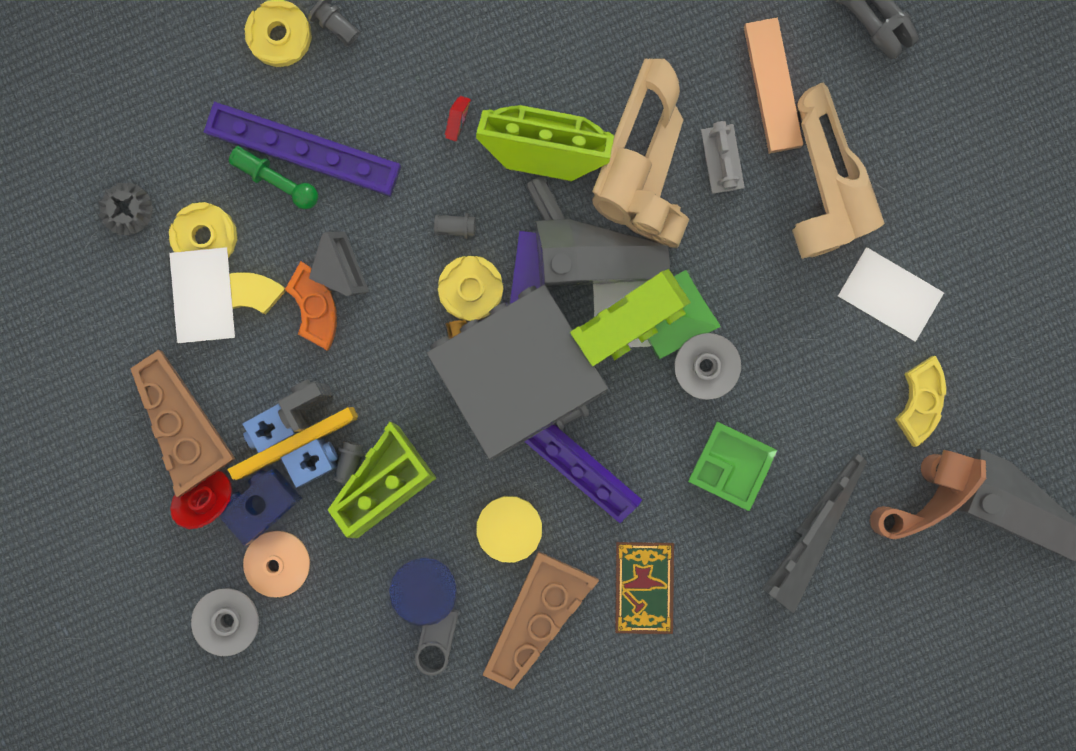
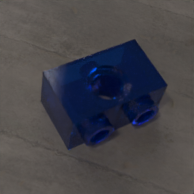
[219,469,302,546]

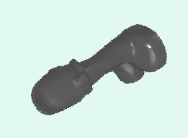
[833,0,919,60]

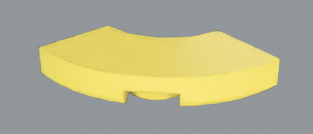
[229,273,286,314]
[895,356,946,447]

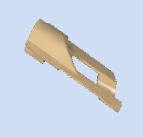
[592,59,689,248]
[792,82,885,259]

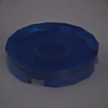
[389,558,457,626]

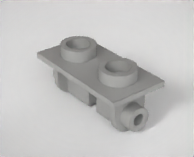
[701,121,745,194]

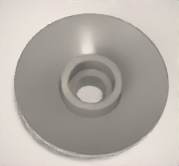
[674,333,741,400]
[191,588,259,656]

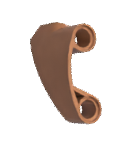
[870,450,986,539]

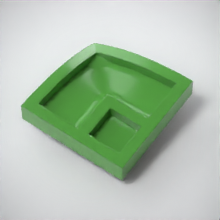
[647,270,721,360]
[688,422,777,511]

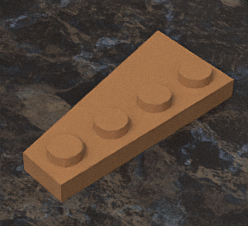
[130,350,236,497]
[483,551,599,689]

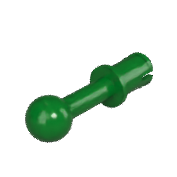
[229,146,318,209]

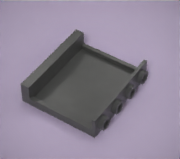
[427,284,608,462]

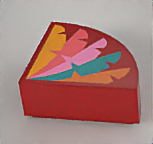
[445,95,471,141]

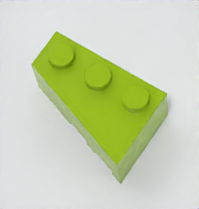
[570,269,691,367]
[328,421,436,538]

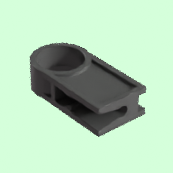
[415,603,459,676]

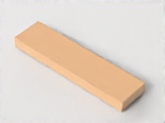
[744,17,803,154]

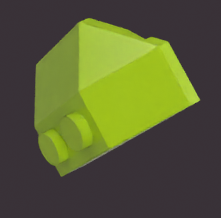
[476,105,614,181]

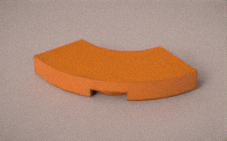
[285,261,337,351]

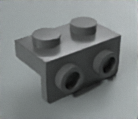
[278,380,334,432]

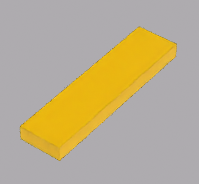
[228,407,358,480]

